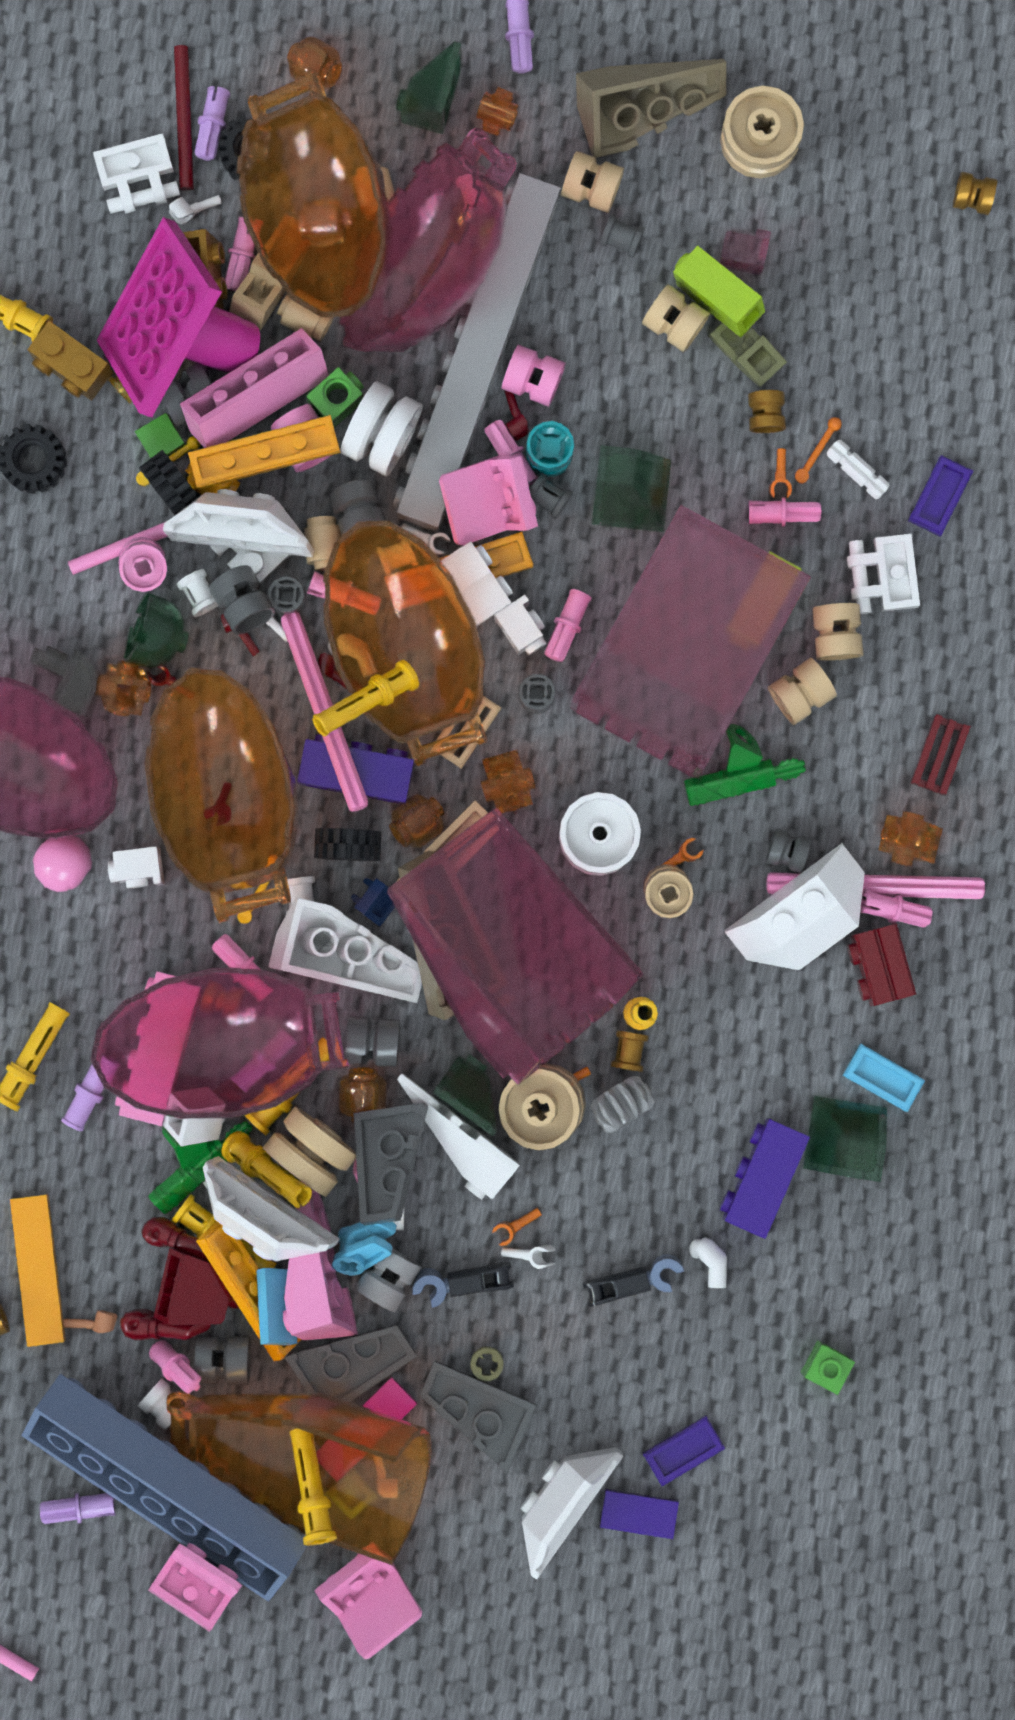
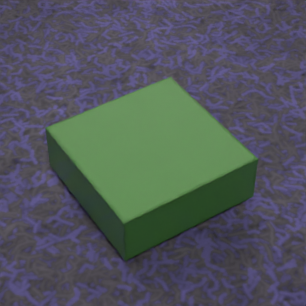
[134,413,185,458]

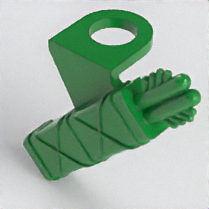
[684,724,806,806]
[148,1121,252,1214]

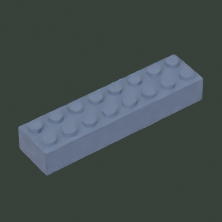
[21,1374,307,1602]

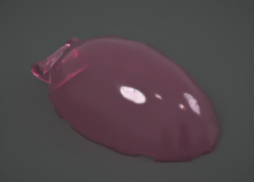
[339,128,517,352]
[0,677,118,840]
[90,968,349,1119]

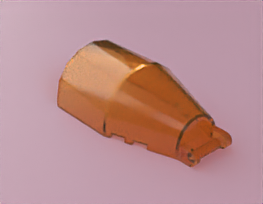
[166,1391,432,1565]

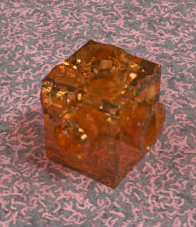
[96,660,151,716]
[480,749,536,814]
[878,811,943,867]

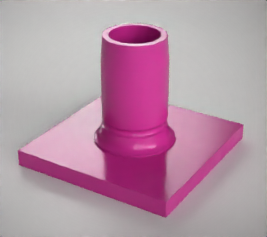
[97,217,260,418]

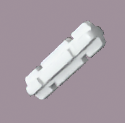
[827,440,890,499]

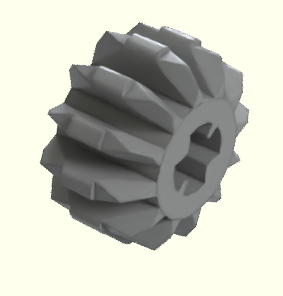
[590,1076,655,1133]

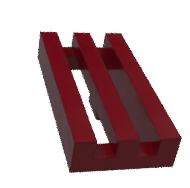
[910,714,971,796]

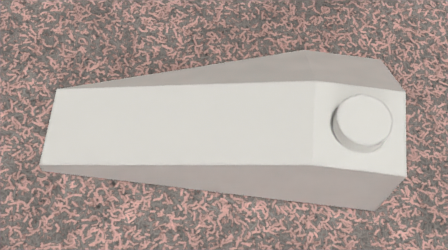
[268,897,422,1003]
[397,1073,520,1200]

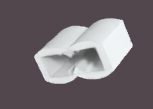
[434,541,513,628]

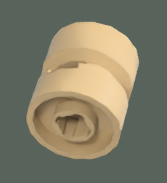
[561,151,624,213]
[642,284,710,353]
[813,603,863,661]
[768,658,837,725]
[643,864,694,918]

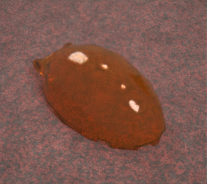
[237,68,393,317]
[323,520,487,766]
[145,667,299,922]

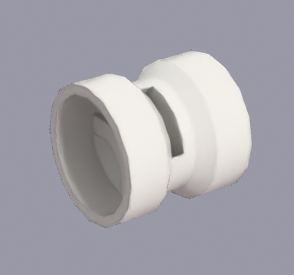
[137,1378,190,1431]

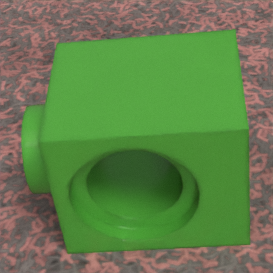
[306,367,364,428]
[800,1340,855,1395]

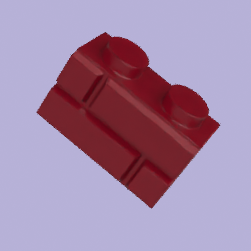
[847,923,917,1006]

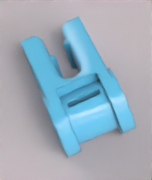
[332,1222,397,1276]

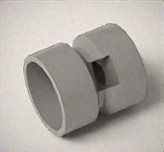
[354,1248,422,1312]

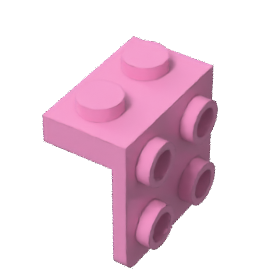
[439,455,538,545]
[148,1543,242,1632]
[314,1544,422,1659]

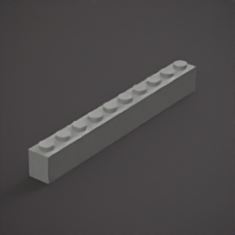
[393,173,561,533]

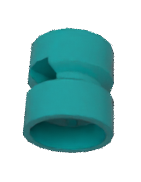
[526,421,574,477]

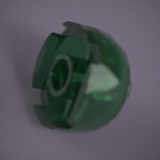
[124,592,189,668]

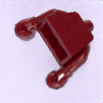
[120,1217,240,1341]

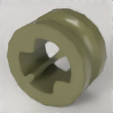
[471,1346,503,1381]

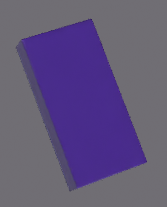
[908,455,973,537]
[643,1415,725,1486]
[599,1489,679,1539]

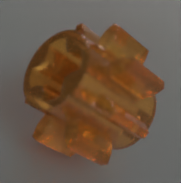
[476,87,520,136]

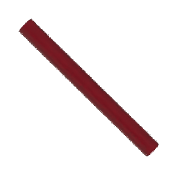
[174,45,194,191]

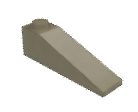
[576,59,726,158]

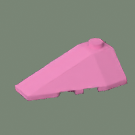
[283,1181,358,1340]

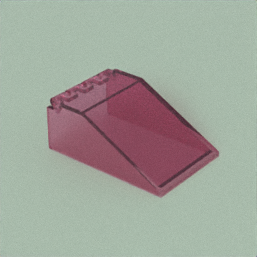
[570,505,811,779]
[387,807,643,1085]

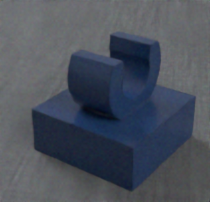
[351,878,402,927]

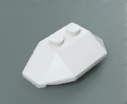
[163,489,314,557]
[724,843,865,970]
[203,1156,340,1261]
[520,1447,623,1579]

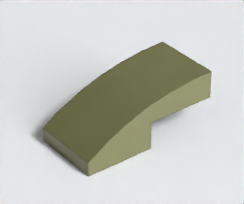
[708,323,787,387]

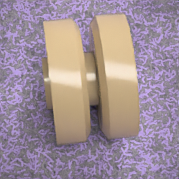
[720,86,804,179]
[498,1063,586,1150]
[263,1106,356,1197]

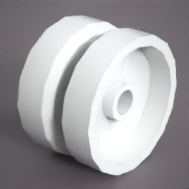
[340,381,423,477]
[558,792,641,876]

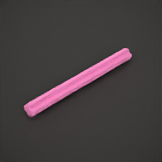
[281,611,368,812]
[766,872,985,899]

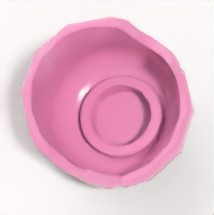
[33,833,92,892]

